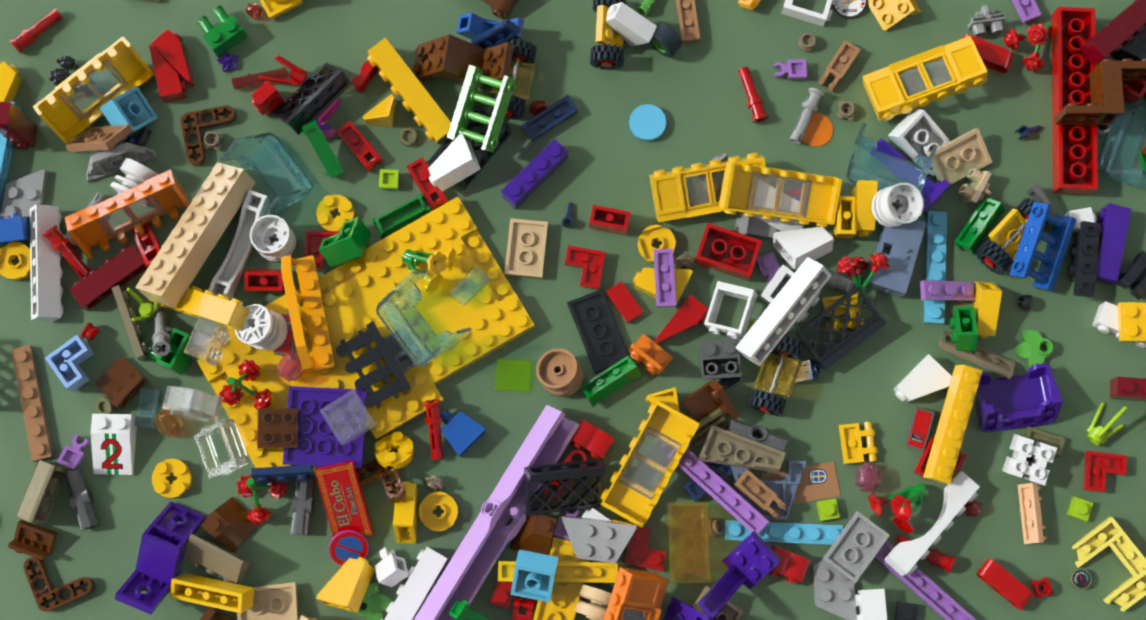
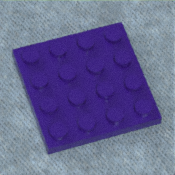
[283,386,368,469]

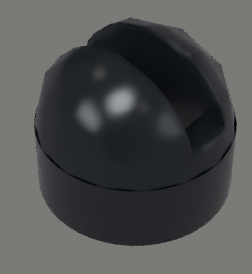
[1017,295,1032,310]

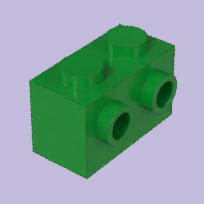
[950,307,978,351]

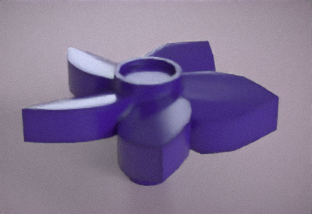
[216,51,239,72]

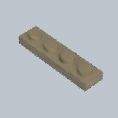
[112,285,149,361]
[938,331,1015,379]

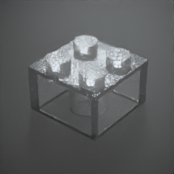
[184,316,230,367]
[162,386,222,423]
[320,389,377,446]

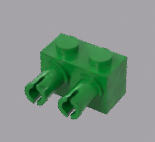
[197,5,248,57]
[147,328,199,376]

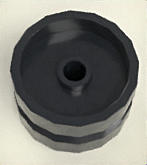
[1116,250,1146,300]

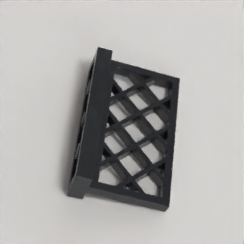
[273,62,353,135]
[429,106,511,190]
[796,286,887,370]
[524,459,606,516]

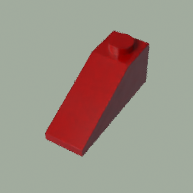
[151,29,195,87]
[149,45,188,103]
[131,222,162,268]
[655,295,709,345]

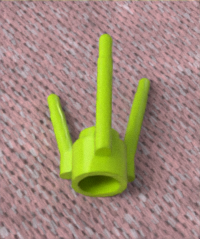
[127,287,160,322]
[1086,402,1127,446]

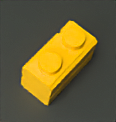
[833,196,857,239]

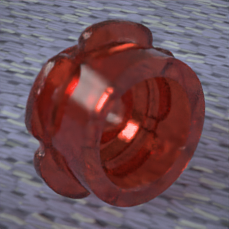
[245,3,263,20]
[529,100,547,116]
[964,499,982,517]

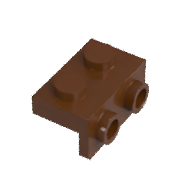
[8,520,58,560]

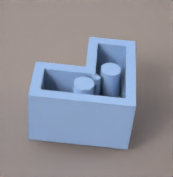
[45,335,95,392]

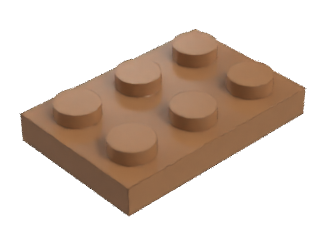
[65,124,132,153]

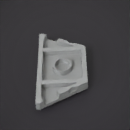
[86,143,157,182]
[1,170,48,219]
[562,516,638,563]
[812,560,857,620]

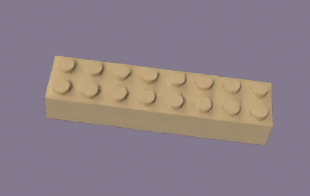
[135,162,256,308]

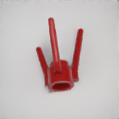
[259,55,308,87]

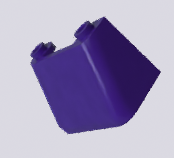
[974,363,1063,432]

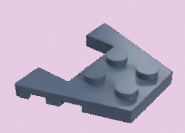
[731,461,806,520]

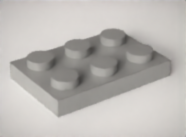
[822,511,890,584]

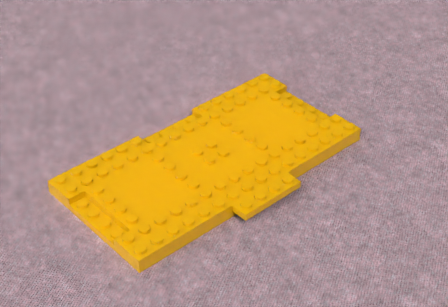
[190,197,535,468]

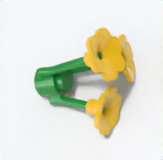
[402,247,456,294]

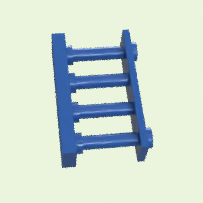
[1009,202,1077,292]

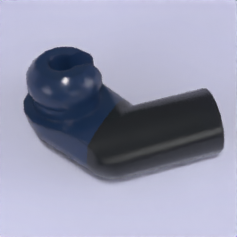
[124,127,152,146]

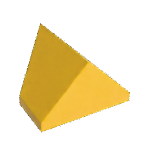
[363,94,396,127]
[645,387,680,412]

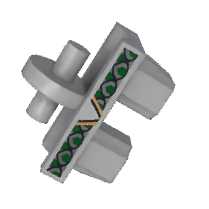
[967,5,1006,37]

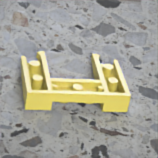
[1072,517,1146,612]

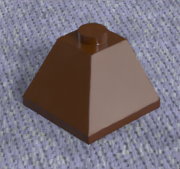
[201,497,259,553]
[509,514,558,555]

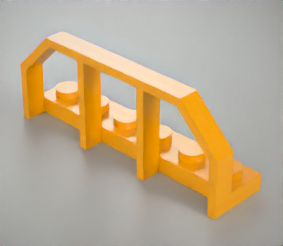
[281,255,336,374]

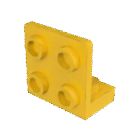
[867,0,921,31]

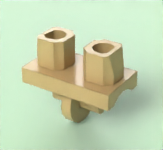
[958,169,992,204]

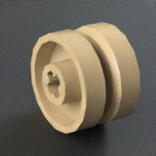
[574,584,612,620]

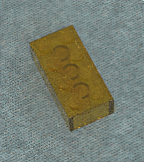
[667,502,710,584]

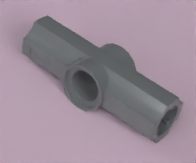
[728,419,788,452]
[63,469,99,531]
[291,476,315,535]

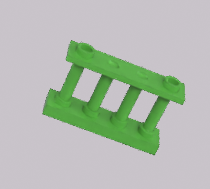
[447,65,516,153]

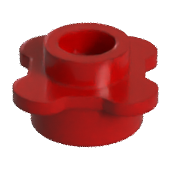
[1030,577,1053,599]

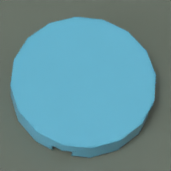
[629,104,666,142]

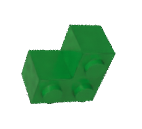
[319,217,371,267]

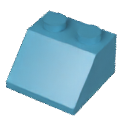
[100,86,158,136]
[511,549,558,603]

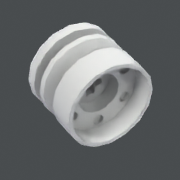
[110,158,159,206]
[872,183,924,227]
[249,215,297,262]
[235,304,288,352]

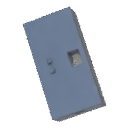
[866,219,927,298]

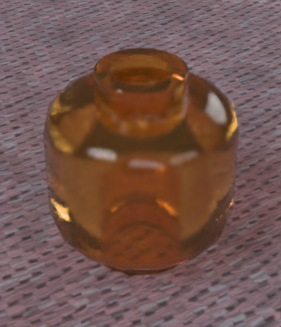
[154,407,183,437]

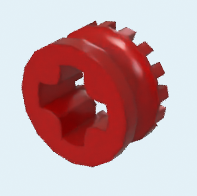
[81,322,99,342]

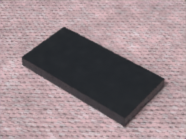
[567,289,630,374]

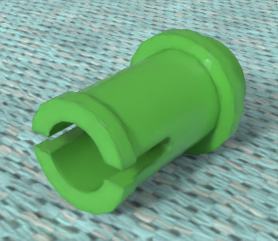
[638,0,657,15]

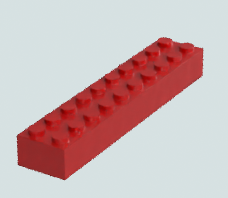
[1051,7,1098,195]

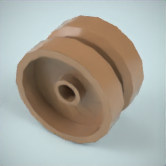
[536,348,584,398]

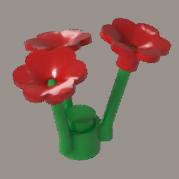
[868,483,929,534]

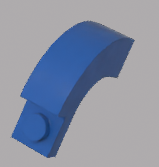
[457,13,524,40]

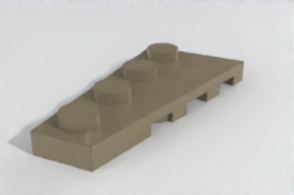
[698,425,786,473]

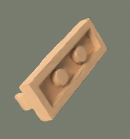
[1018,483,1047,544]

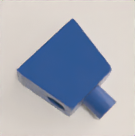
[440,410,487,458]

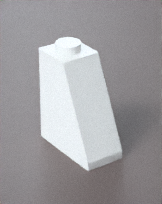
[605,2,657,47]
[428,133,481,192]
[773,227,834,270]
[893,354,952,403]

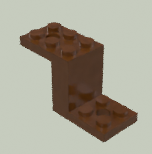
[412,34,514,89]
[1054,59,1146,125]

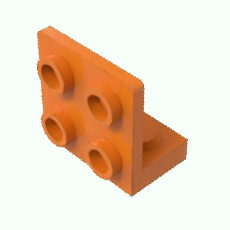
[629,334,674,376]

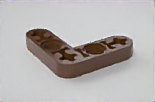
[181,105,236,166]
[356,460,407,503]
[23,557,95,612]

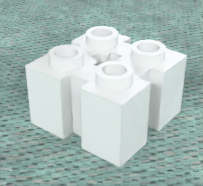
[1002,434,1057,485]

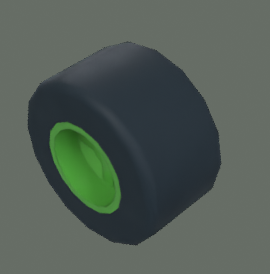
[650,22,683,57]

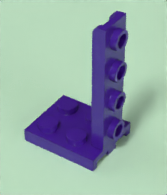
[869,138,951,214]
[698,531,782,618]

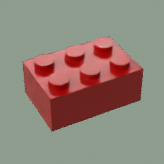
[694,223,762,281]

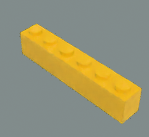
[367,37,451,144]
[148,286,249,331]
[923,365,982,484]

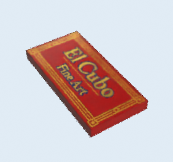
[314,460,374,537]

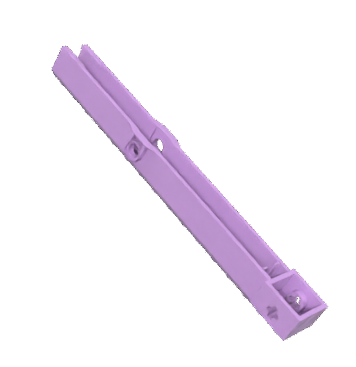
[414,405,579,620]

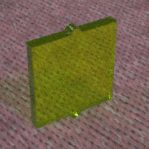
[494,358,532,392]

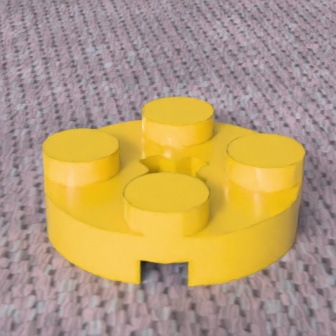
[316,195,355,232]
[638,225,676,263]
[0,242,31,280]
[375,432,414,469]
[152,459,193,498]
[419,492,458,532]

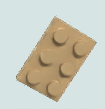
[927,128,992,184]
[504,218,548,279]
[237,582,299,620]

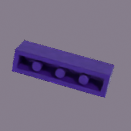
[501,139,568,209]
[1095,203,1131,285]

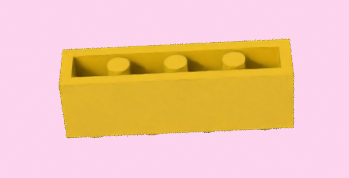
[170,573,254,613]

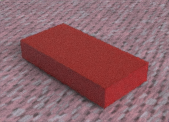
[606,281,643,324]

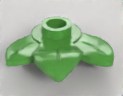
[1014,330,1054,367]
[355,583,392,620]

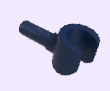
[1015,125,1042,140]
[562,202,573,228]

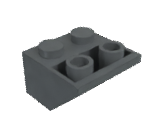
[698,338,742,380]

